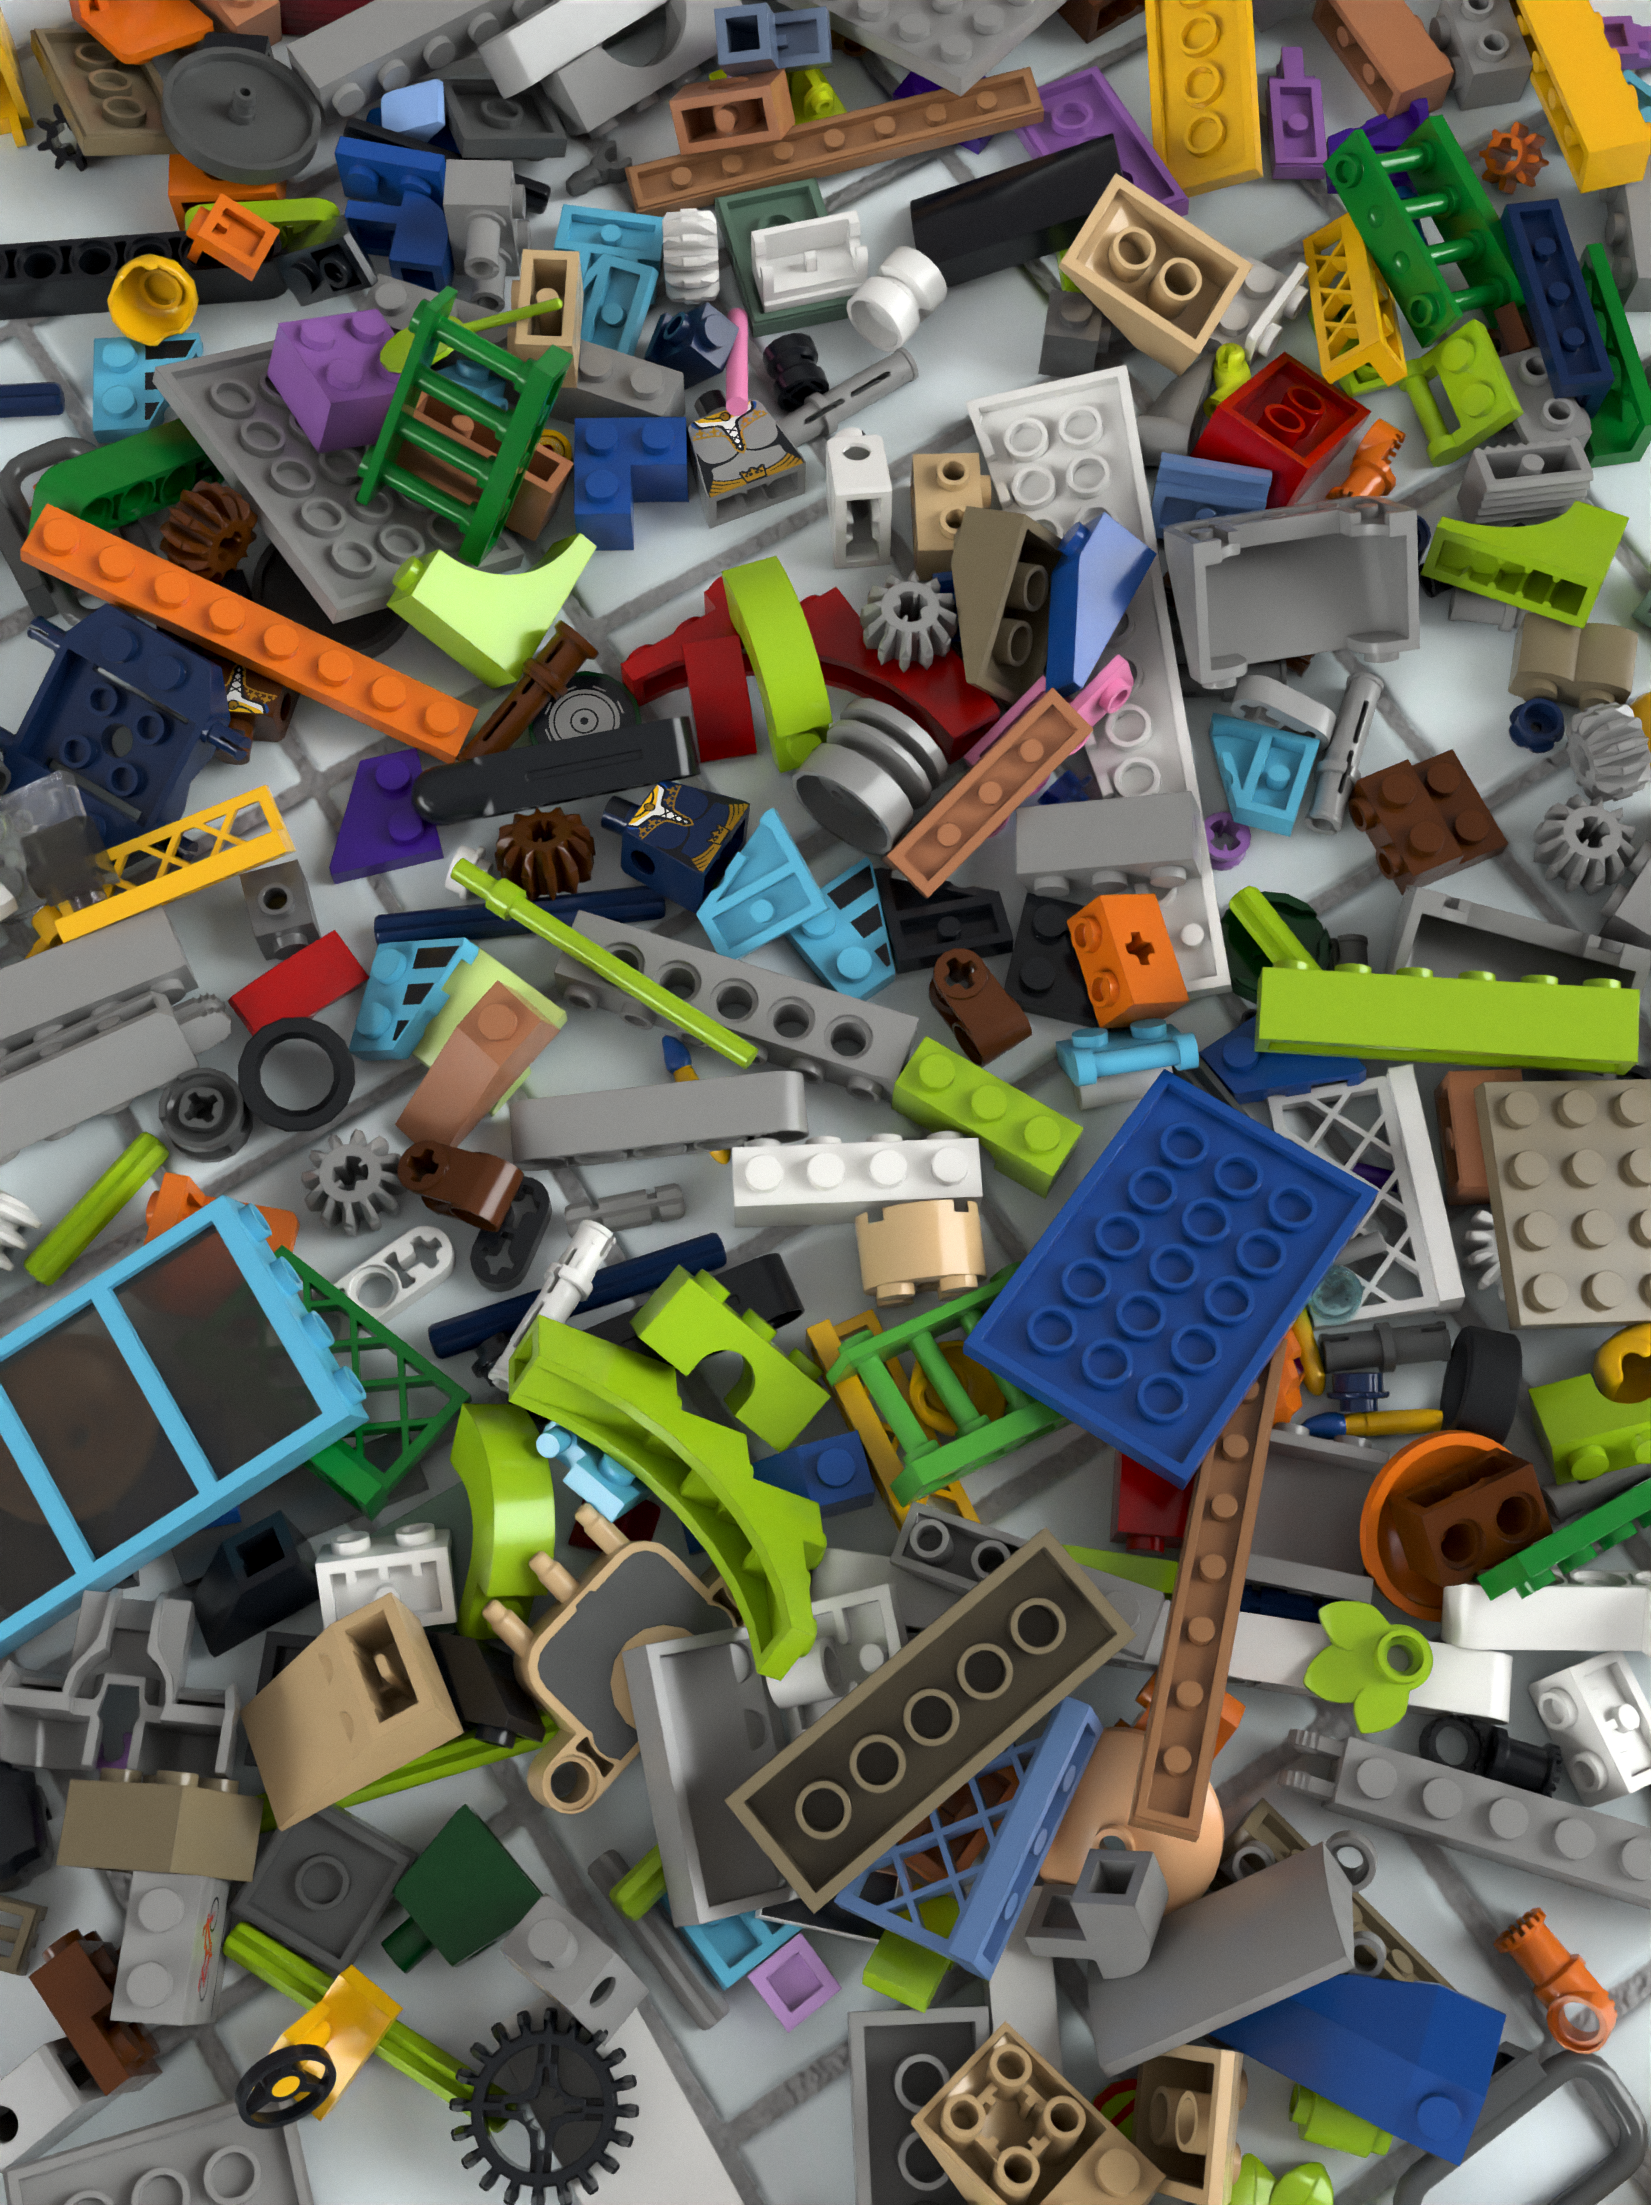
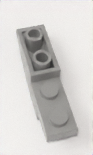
[889,1501,1165,1661]

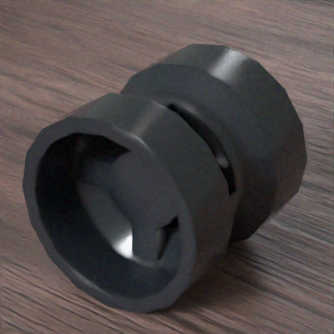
[763,333,829,412]

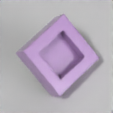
[747,1932,842,2033]

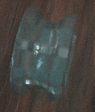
[1306,1265,1363,1326]

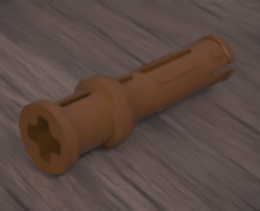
[456,620,599,761]

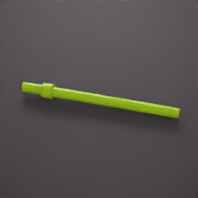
[450,858,758,1069]

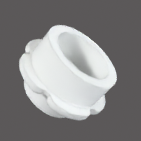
[445,845,494,900]

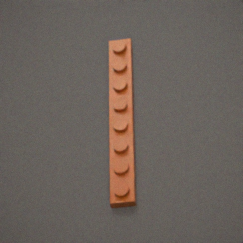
[20,503,479,764]

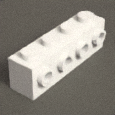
[732,1131,983,1228]

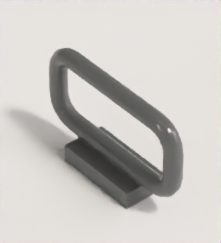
[0,437,157,626]
[1393,2041,1648,2205]

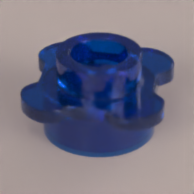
[1037,769,1093,805]

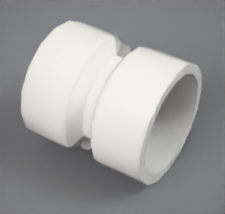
[846,246,947,352]

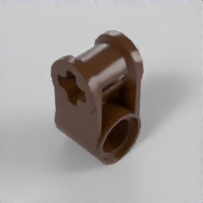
[928,948,1032,1068]
[397,1140,524,1232]

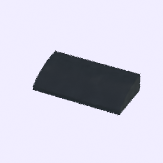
[910,133,1124,288]

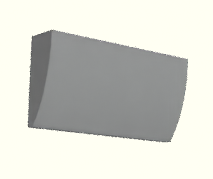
[622,1626,800,1928]
[1087,1841,1354,2078]

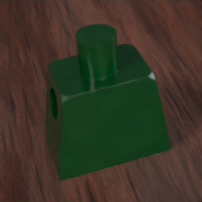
[381,1804,544,1974]

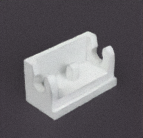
[751,210,868,313]

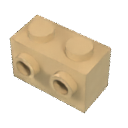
[507,249,584,388]
[910,453,991,580]

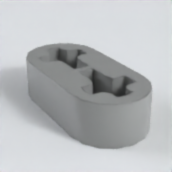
[1231,675,1336,752]

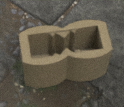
[1508,613,1639,712]

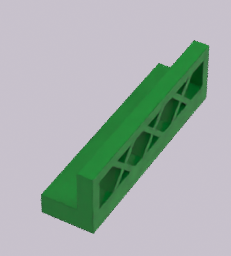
[1578,243,1651,468]

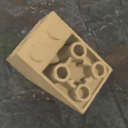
[240,1592,464,1831]
[911,2021,1166,2205]

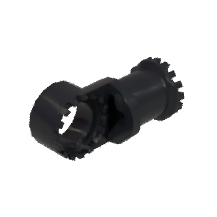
[1419,1714,1563,1798]

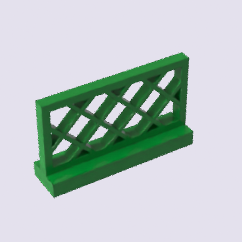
[173,1245,472,1522]

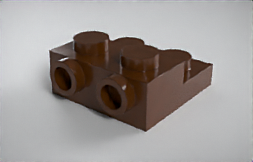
[1348,749,1509,896]
[28,1929,163,2096]

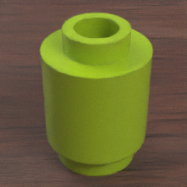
[1288,2082,1393,2158]

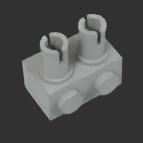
[443,159,531,312]

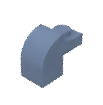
[714,2,833,77]

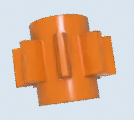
[1479,122,1549,194]

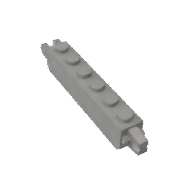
[0,991,232,1166]
[1277,1729,1651,1910]

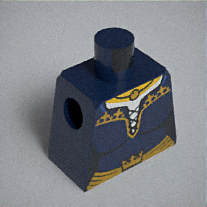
[601,780,750,913]

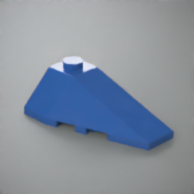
[1208,1973,1506,2167]

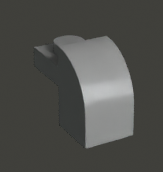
[1024,1849,1168,1979]

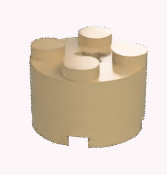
[855,1200,987,1309]

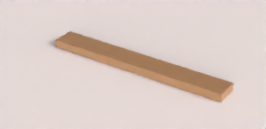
[625,67,1044,217]
[1127,1339,1288,1843]

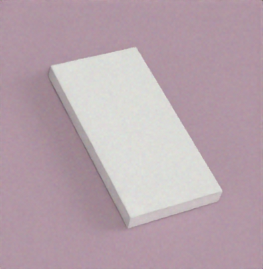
[489,1977,745,2205]

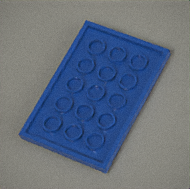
[963,1069,1379,1491]

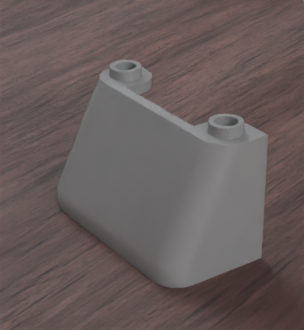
[1163,496,1420,689]
[1384,885,1651,1081]

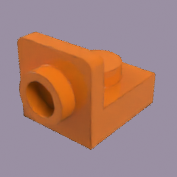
[185,193,280,281]

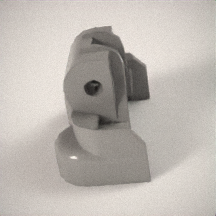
[0,1587,242,1780]

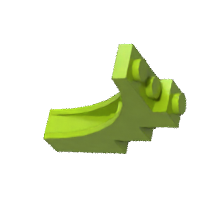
[508,1314,827,1681]

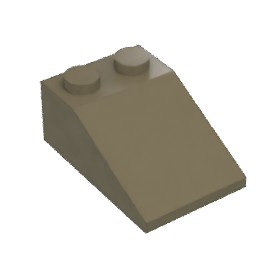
[951,506,1062,707]

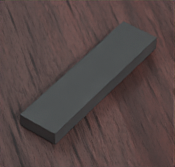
[171,1433,429,1588]

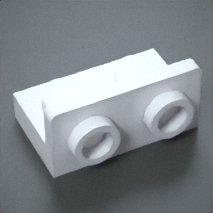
[1203,256,1310,369]
[315,1523,458,1630]
[1528,1651,1651,1808]

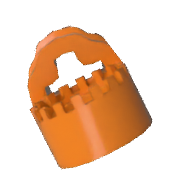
[1324,418,1406,501]
[1493,1907,1618,2054]

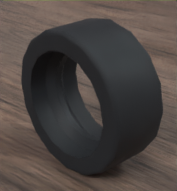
[238,1017,355,1132]
[1440,1326,1522,1445]

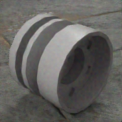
[792,698,948,855]

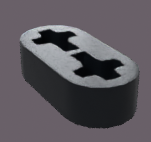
[470,1176,552,1292]

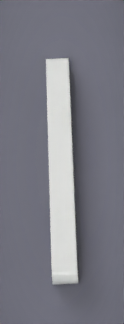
[809,1548,1513,1725]

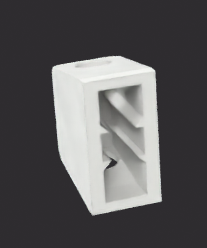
[826,427,892,569]

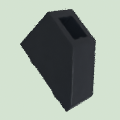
[272,215,379,307]
[191,1510,320,1658]
[424,1630,546,1749]

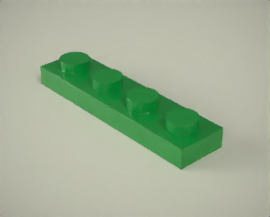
[1476,1479,1651,1601]

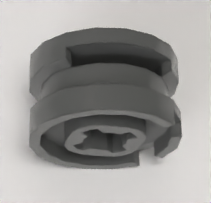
[159,1068,253,1163]

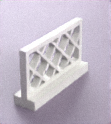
[1267,1064,1465,1331]

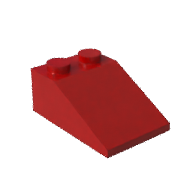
[1189,351,1372,510]

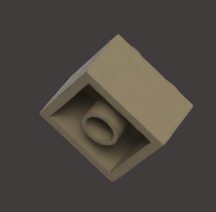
[56,1768,264,1882]

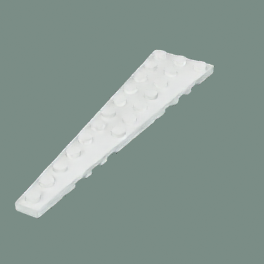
[965,364,1233,999]

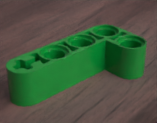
[27,418,225,537]

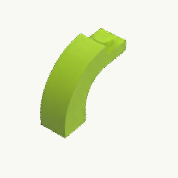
[721,556,833,773]
[449,1403,555,1639]

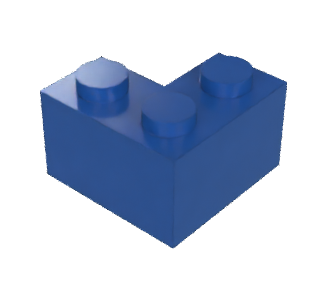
[574,417,689,551]

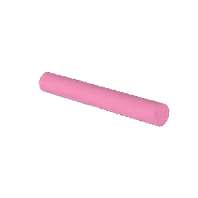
[726,308,748,416]

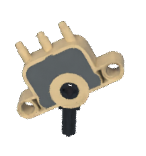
[482,1503,745,1814]

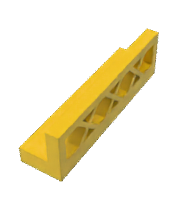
[1302,212,1408,387]
[45,785,296,943]
[805,1309,981,1534]

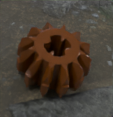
[159,480,258,584]
[494,807,596,901]

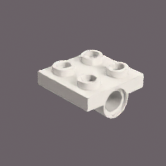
[766,1583,908,1742]

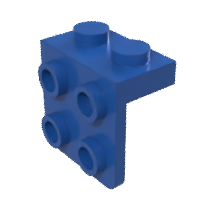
[334,107,460,215]

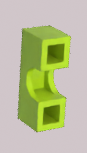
[891,1036,1083,1199]
[629,1265,831,1453]
[1528,1373,1651,1486]

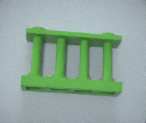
[825,1261,1074,1508]

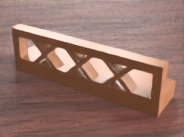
[881,687,1094,898]

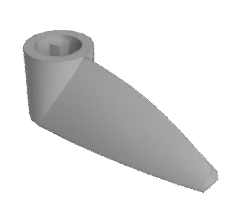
[1137,351,1216,467]

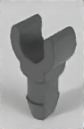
[566,140,632,197]

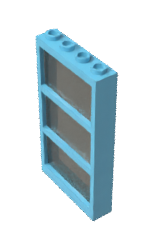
[0,1195,370,1660]

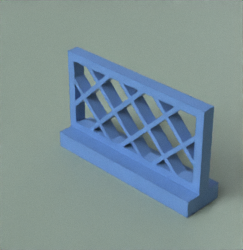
[834,1696,1104,1982]

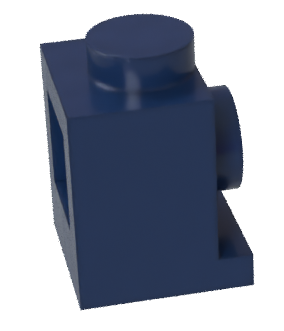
[643,302,739,390]

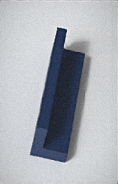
[1500,198,1615,419]

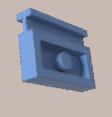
[1151,452,1272,539]

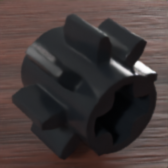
[36,102,87,172]

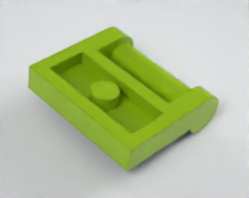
[1398,318,1524,467]

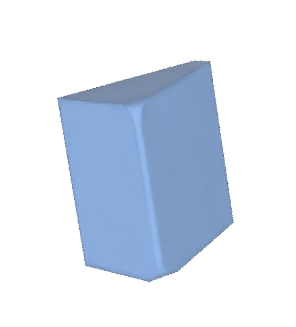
[381,78,445,143]

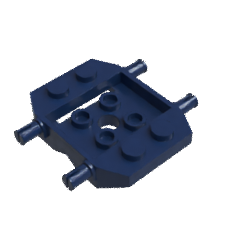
[0,603,252,873]

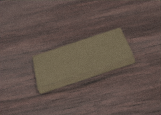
[30,29,180,156]

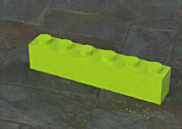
[1254,960,1640,1075]

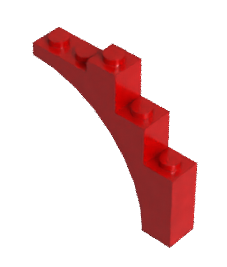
[620,576,1001,765]

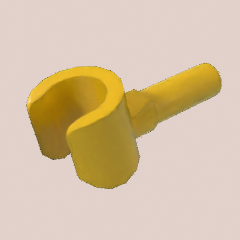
[23,904,64,960]

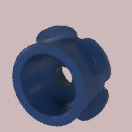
[1508,698,1565,753]
[1327,1372,1390,1412]

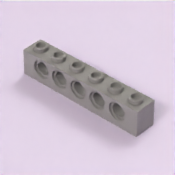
[554,910,919,1102]

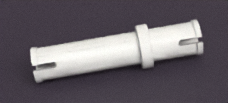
[488,1220,616,1394]

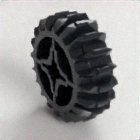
[449,2007,639,2205]

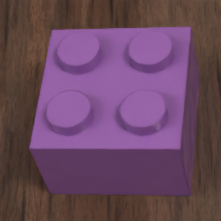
[267,309,401,454]

